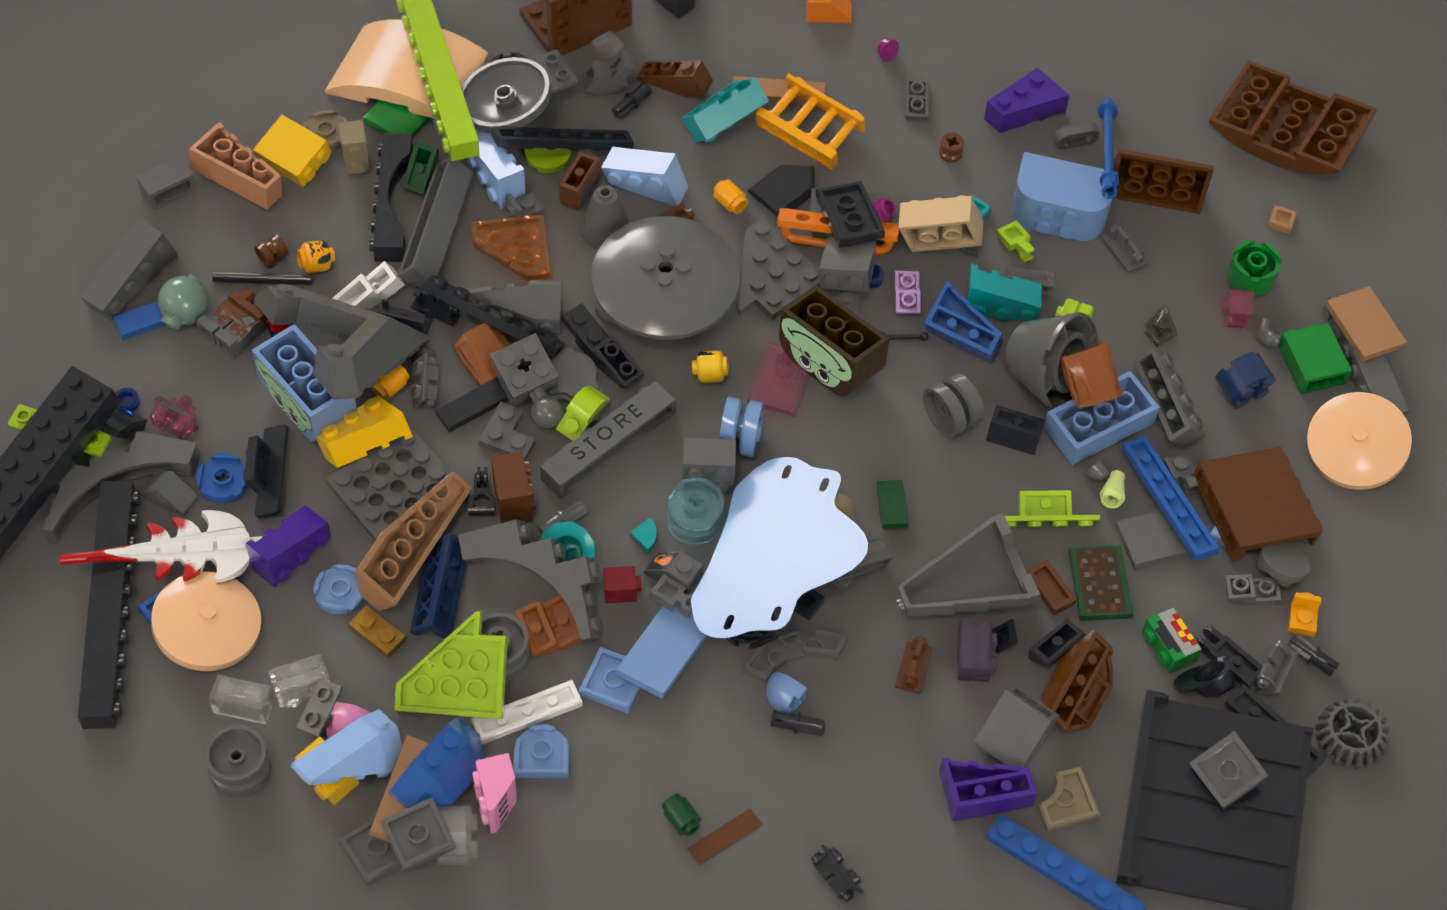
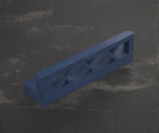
[410,533,466,639]

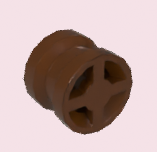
[939,132,964,163]

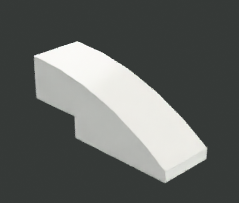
[332,261,405,310]

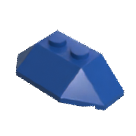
[388,717,485,808]

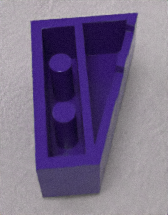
[939,757,1037,821]

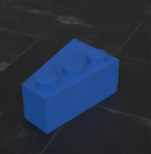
[924,281,1003,363]

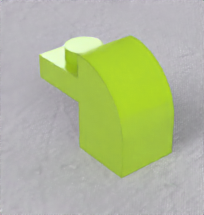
[556,385,610,441]

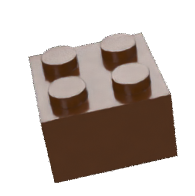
[491,451,536,523]

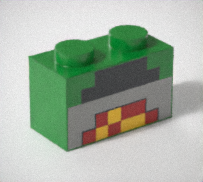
[1142,607,1202,674]

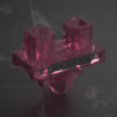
[150,395,199,439]

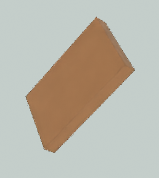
[1325,286,1407,362]

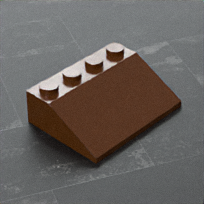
[1112,149,1215,214]

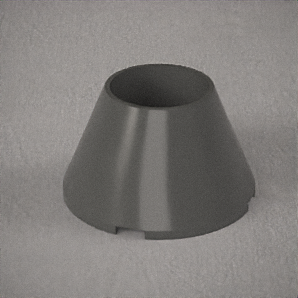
[1005,313,1099,410]

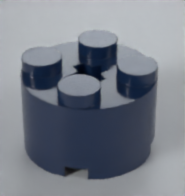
[1215,352,1276,409]

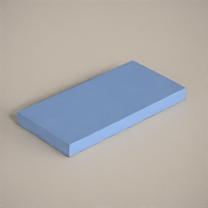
[616,604,707,699]

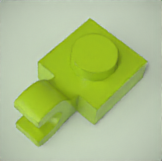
[996,220,1035,263]

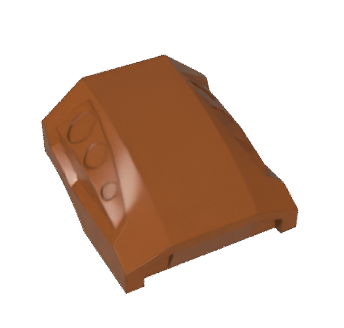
[454,322,510,387]
[1060,341,1124,408]

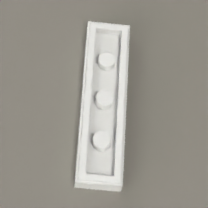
[471,680,583,745]

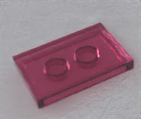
[747,341,809,417]

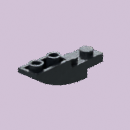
[561,303,644,388]

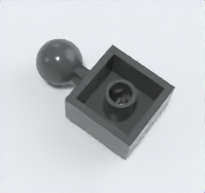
[490,333,563,429]

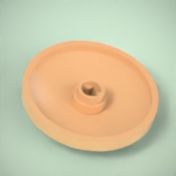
[1307,392,1412,490]
[151,572,261,671]

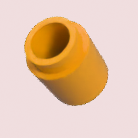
[713,179,748,214]
[372,365,410,400]

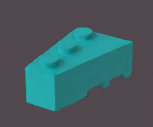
[965,264,1042,322]

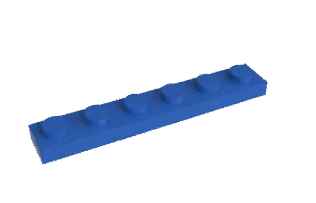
[1122,436,1219,561]
[986,814,1146,910]

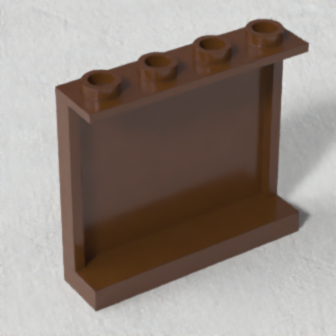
[1192,447,1323,561]

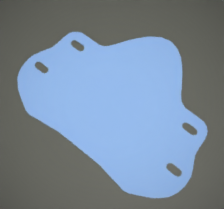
[691,457,868,638]

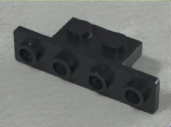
[243,424,289,518]

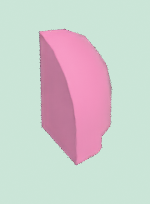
[327,702,370,738]

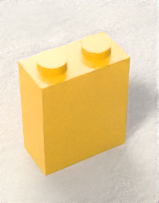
[253,115,332,187]

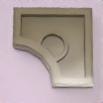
[1037,766,1100,832]

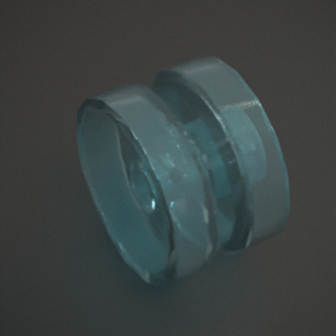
[667,477,725,545]

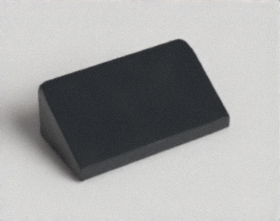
[1028,618,1086,667]

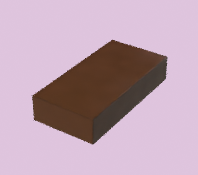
[1026,560,1077,616]

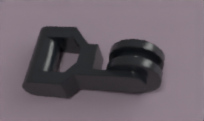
[468,467,495,516]

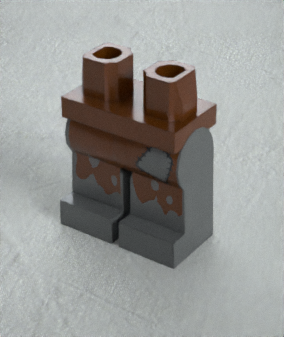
[196,287,268,359]

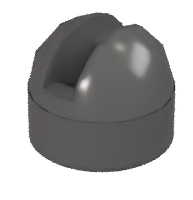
[1086,460,1109,482]

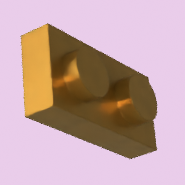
[348,606,407,659]

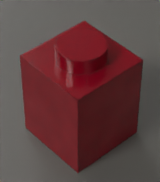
[603,566,642,604]

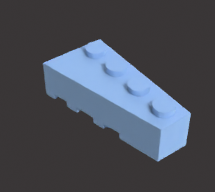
[466,129,526,210]

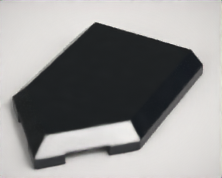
[747,165,815,217]

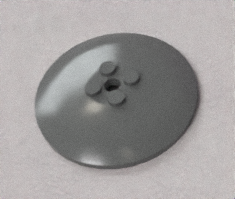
[591,216,740,340]

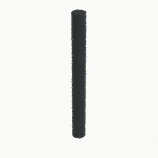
[212,272,312,285]

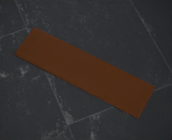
[687,809,762,865]

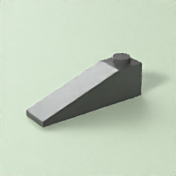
[468,280,563,335]

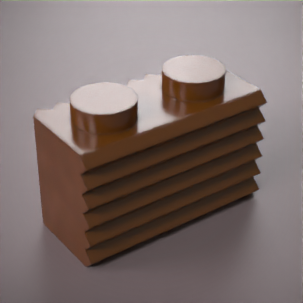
[559,152,601,210]

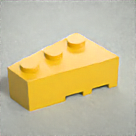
[316,396,413,468]

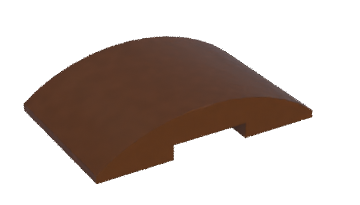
[1209,60,1377,174]

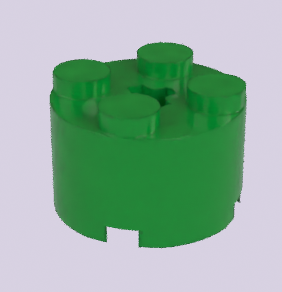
[1226,240,1281,298]

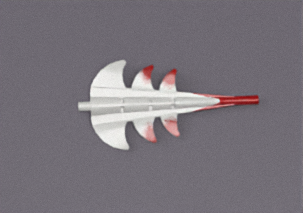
[59,510,262,582]

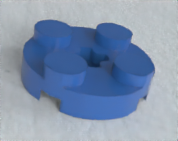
[196,453,248,503]

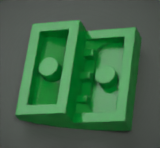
[363,100,431,137]

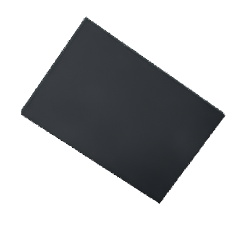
[815,181,885,247]

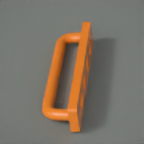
[777,208,899,255]

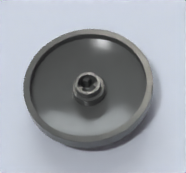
[461,57,552,133]

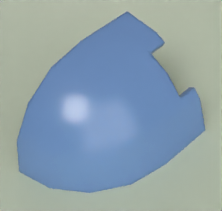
[766,672,807,714]

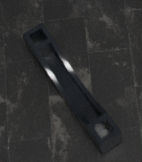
[369,133,413,262]

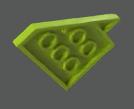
[394,611,508,719]

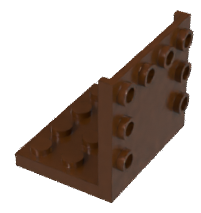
[519,0,632,56]

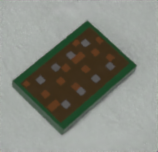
[1068,546,1133,621]

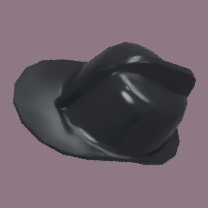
[1173,656,1236,697]

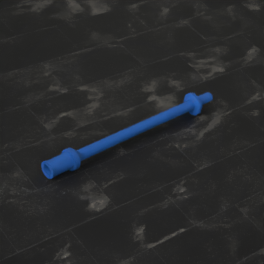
[1098,97,1119,199]

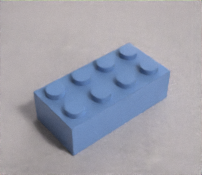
[1044,371,1160,465]

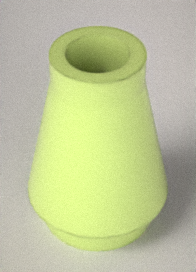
[1100,470,1125,508]

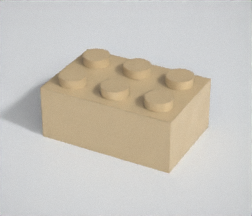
[899,195,983,252]

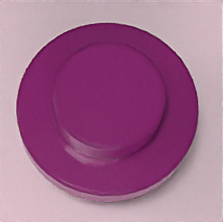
[877,38,899,61]
[874,198,896,222]

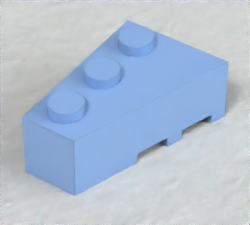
[601,147,688,206]

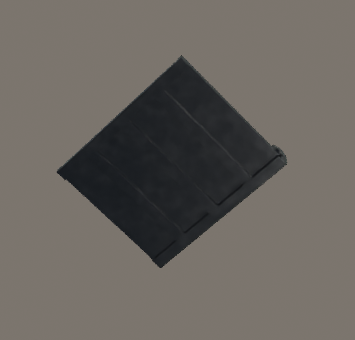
[1116,690,1314,910]

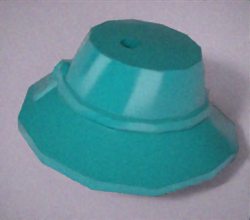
[539,521,595,562]

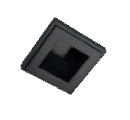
[992,619,1018,654]

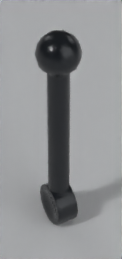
[881,332,929,341]

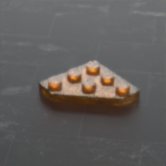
[471,215,552,281]

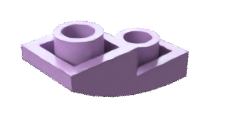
[894,270,920,315]

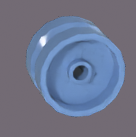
[719,396,764,458]

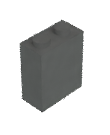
[819,236,877,292]
[974,685,1059,768]

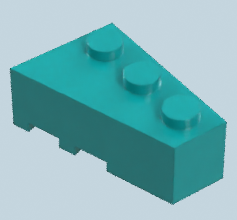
[681,77,769,143]

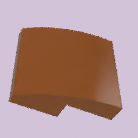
[515,595,585,657]

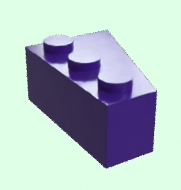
[984,68,1070,133]
[245,505,331,588]

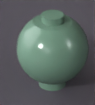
[158,274,209,330]

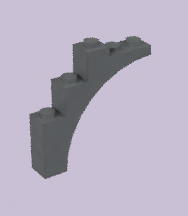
[42,431,200,544]
[458,520,601,641]

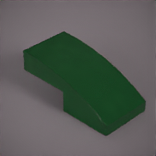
[876,480,908,528]

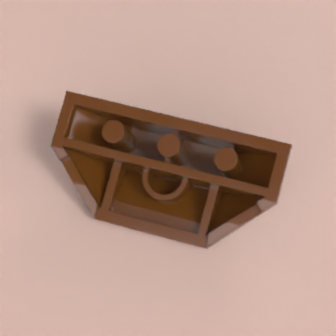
[1040,630,1113,731]

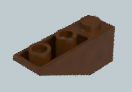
[636,60,713,97]

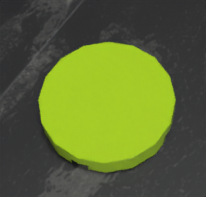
[525,148,572,173]

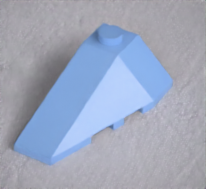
[291,709,402,785]

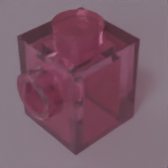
[1221,289,1254,330]

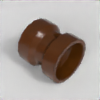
[254,234,289,267]

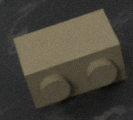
[339,120,370,175]

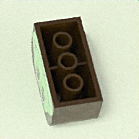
[779,285,889,396]

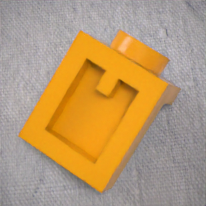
[1288,592,1322,637]

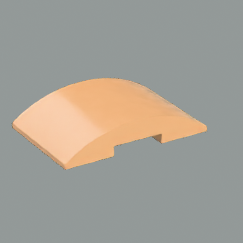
[325,20,489,119]

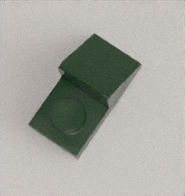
[402,141,439,195]

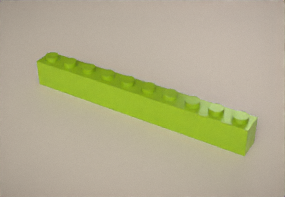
[396,0,480,161]

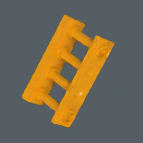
[755,73,865,171]

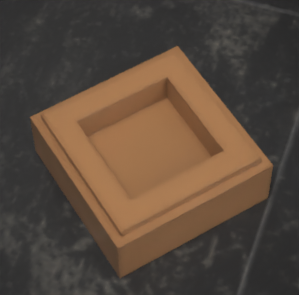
[1267,205,1297,234]

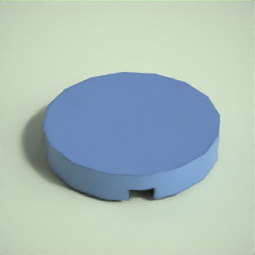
[313,564,365,615]

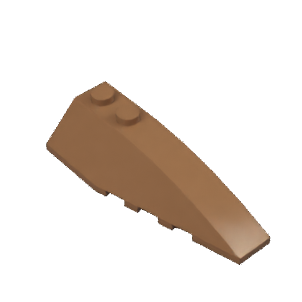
[354,471,472,611]

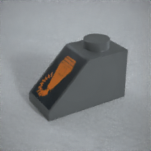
[644,551,703,595]

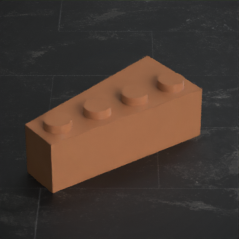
[189,122,282,210]

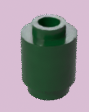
[662,793,701,836]

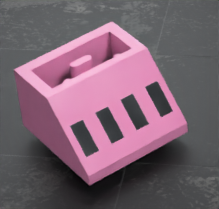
[472,753,517,834]

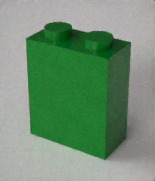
[1278,323,1352,394]

